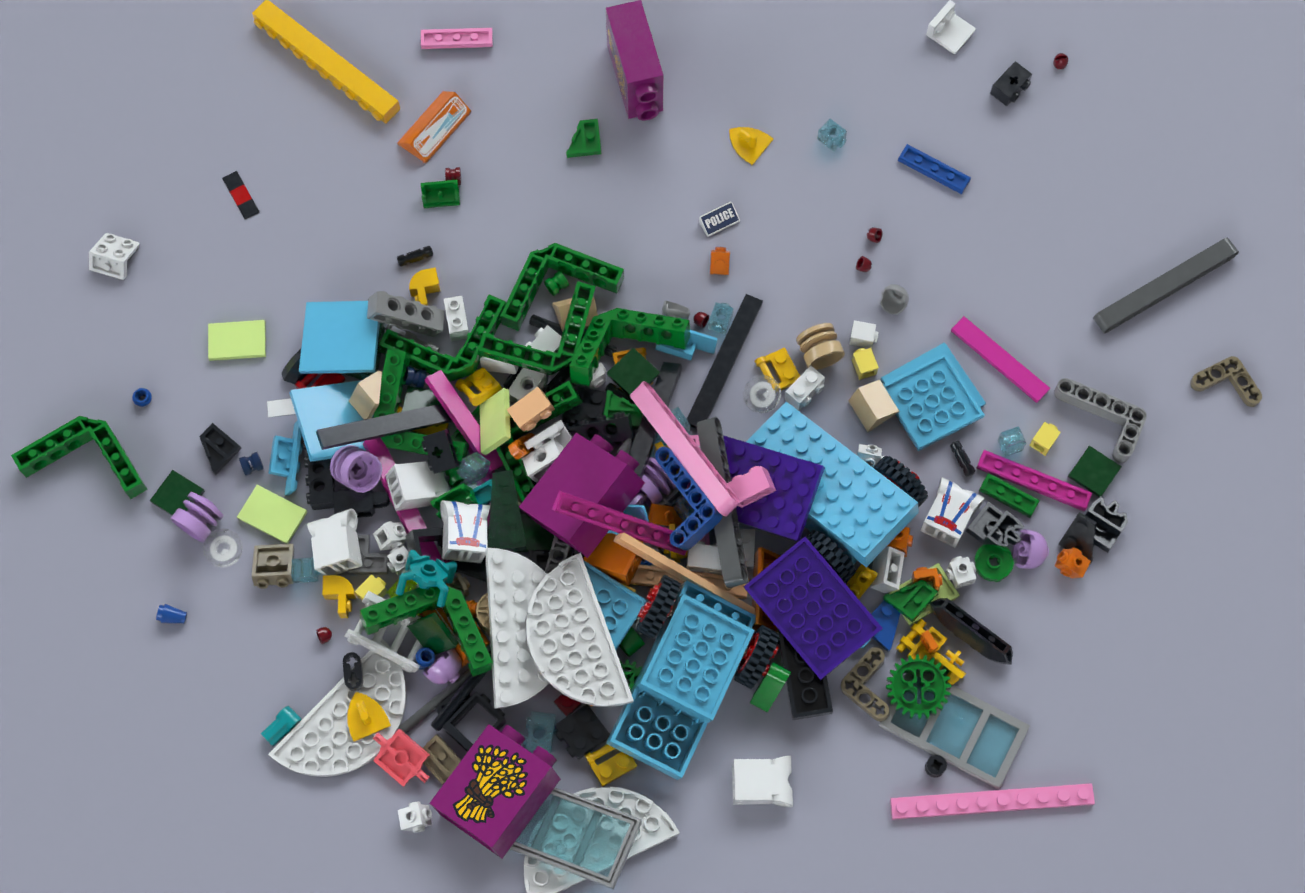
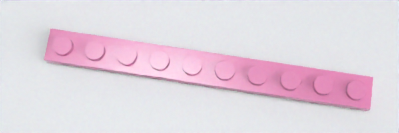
[890,783,1095,820]

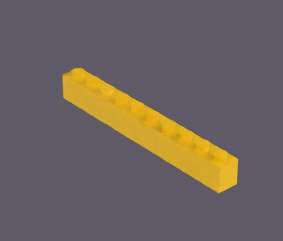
[252,0,400,124]

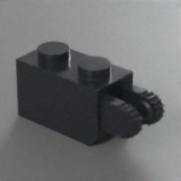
[333,488,390,518]

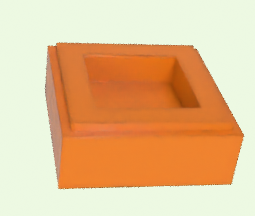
[920,630,939,655]

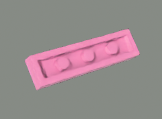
[421,28,493,49]

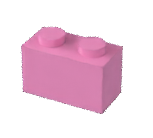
[727,466,776,508]

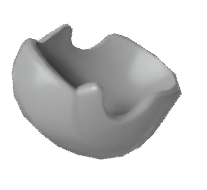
[880,284,909,315]
[662,301,690,320]

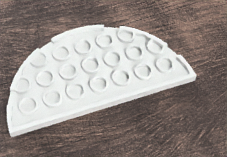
[485,548,549,709]
[526,553,634,707]
[268,639,407,777]
[524,787,680,893]

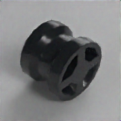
[925,755,947,778]

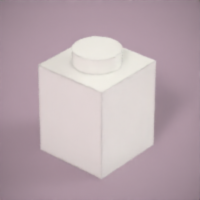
[849,320,879,348]

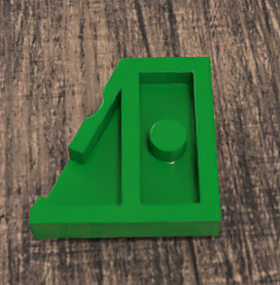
[566,119,602,158]
[604,390,643,429]
[883,580,938,622]

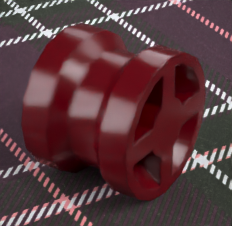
[445,167,461,185]

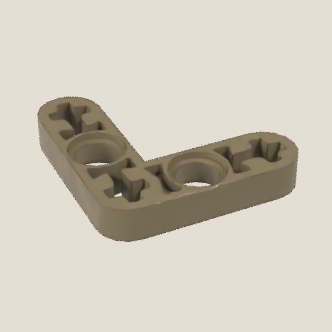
[1190,356,1262,407]
[841,647,889,721]

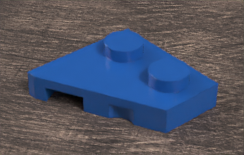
[871,600,901,652]

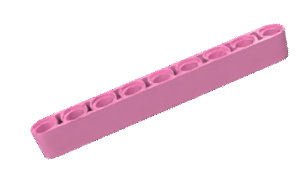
[630,381,740,517]

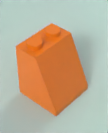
[583,533,643,586]

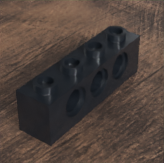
[563,411,635,443]
[303,440,335,510]

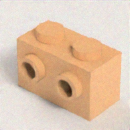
[507,387,555,432]

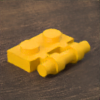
[896,619,947,661]

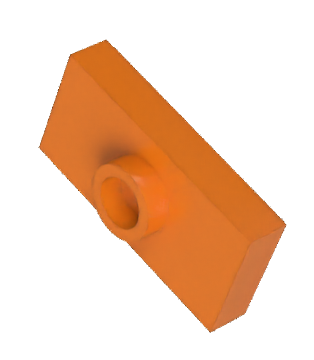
[648,503,687,527]

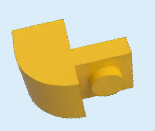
[409,267,441,306]
[322,575,357,618]

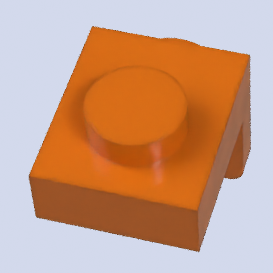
[710,247,730,275]
[911,567,942,591]

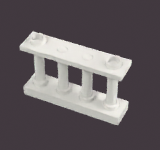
[344,591,422,673]

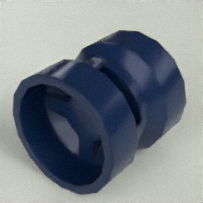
[404,366,427,388]
[239,452,264,476]

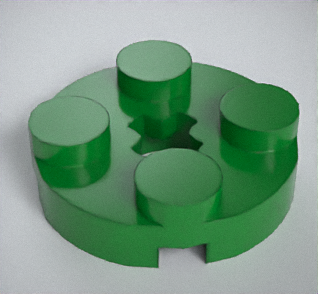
[974,544,1014,582]

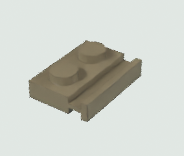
[423,734,461,784]

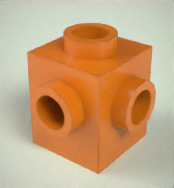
[887,526,913,557]
[1054,548,1091,578]

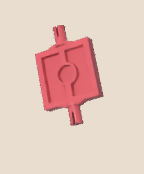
[373,729,430,787]

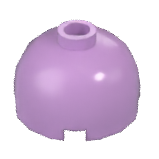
[1012,529,1049,569]
[423,648,462,685]

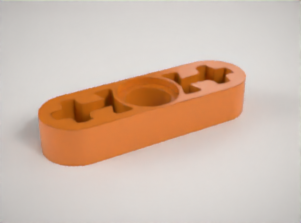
[508,433,535,460]

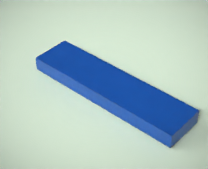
[898,144,971,194]

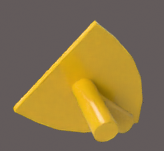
[729,127,774,165]
[347,692,391,742]

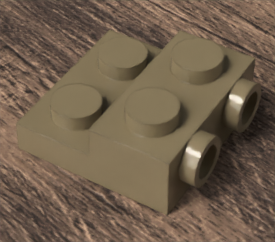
[251,544,294,589]

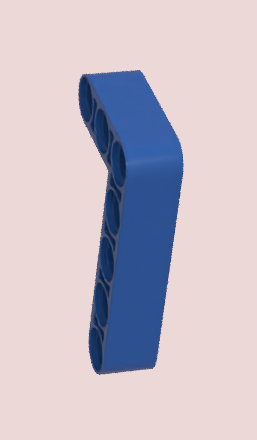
[655,447,723,551]

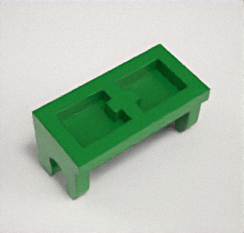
[421,180,460,208]
[430,483,478,519]

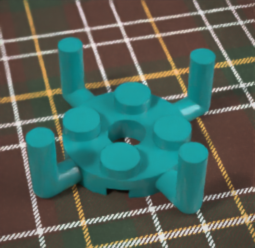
[396,550,457,607]

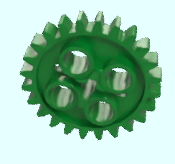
[886,654,951,720]

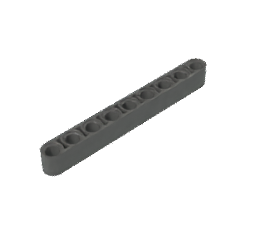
[1093,237,1239,333]
[697,417,748,588]

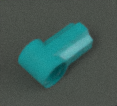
[261,706,302,746]

